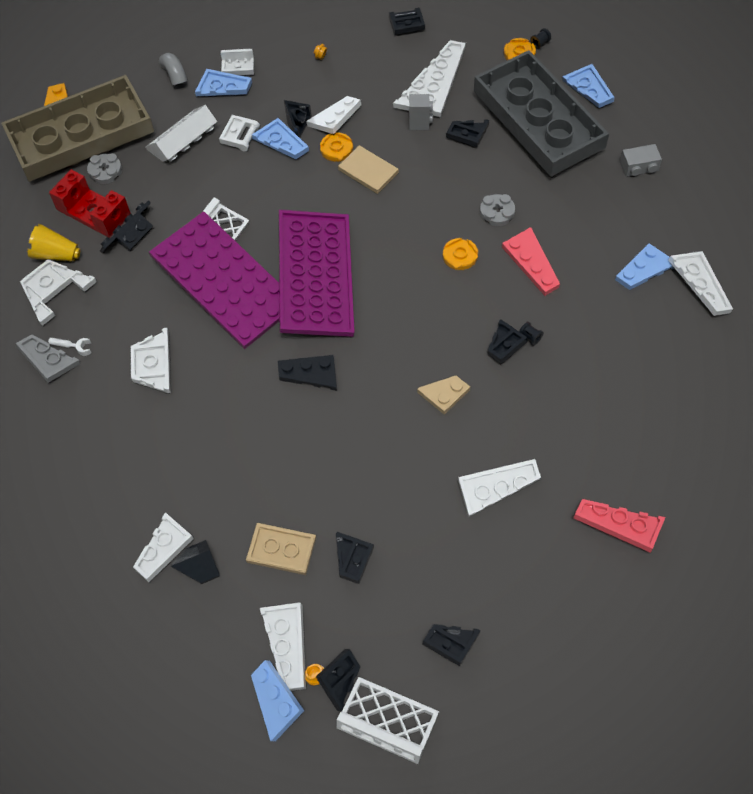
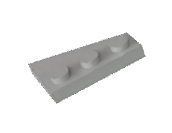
[16,335,80,383]

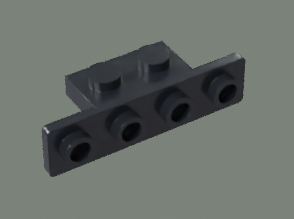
[100,200,153,253]

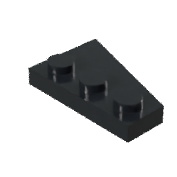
[278,355,337,391]

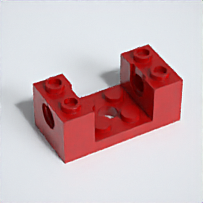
[49,169,131,238]

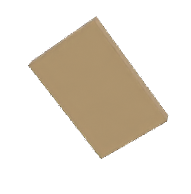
[338,145,399,194]
[246,523,316,575]

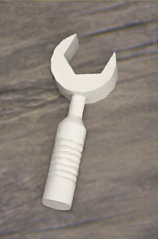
[49,338,91,356]

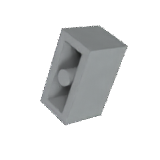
[409,94,433,130]
[620,144,662,177]

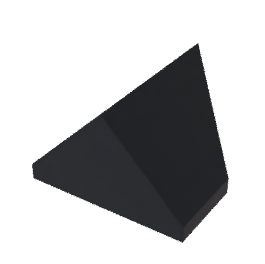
[284,100,312,138]
[171,540,220,584]

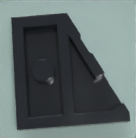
[446,119,489,147]
[487,319,527,364]
[336,532,374,584]
[423,624,481,666]
[316,649,360,711]

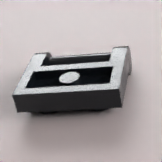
[389,7,425,35]

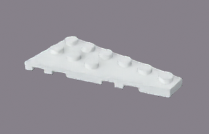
[393,40,466,117]

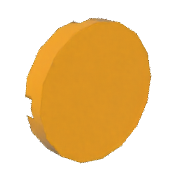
[504,38,536,61]
[320,132,353,162]
[443,238,478,270]

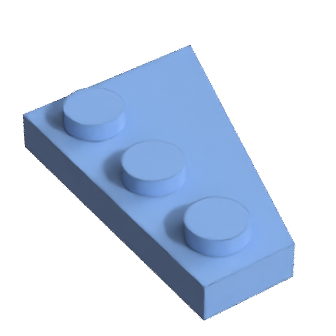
[562,64,614,108]
[195,69,252,96]
[252,118,309,159]
[615,243,674,290]
[251,660,304,742]

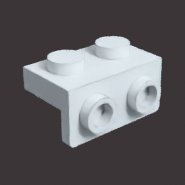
[221,49,254,75]

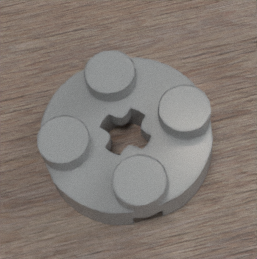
[87,153,122,184]
[480,194,515,226]

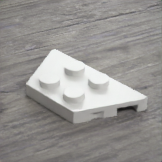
[131,328,171,393]

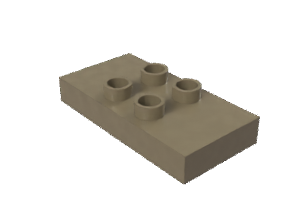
[2,75,154,182]

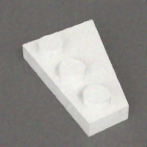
[306,96,361,134]
[133,513,194,582]

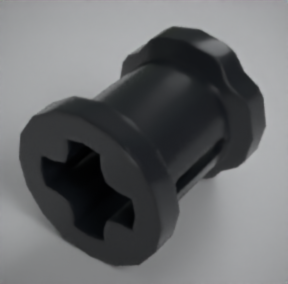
[530,28,551,49]
[519,321,544,345]

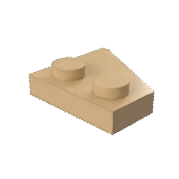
[417,376,470,415]

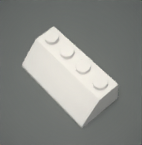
[145,105,217,162]

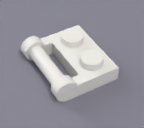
[219,115,260,151]

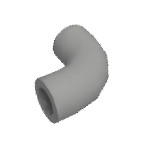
[159,53,187,86]

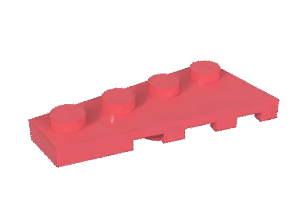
[502,227,560,296]
[574,499,666,553]

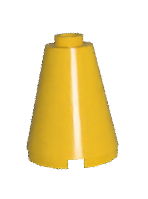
[27,224,81,261]

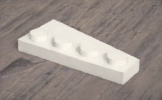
[668,251,733,316]
[458,459,541,517]
[260,603,306,691]

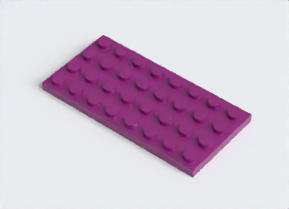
[278,210,354,337]
[149,211,280,349]

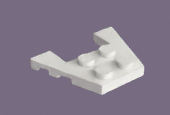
[20,260,96,326]

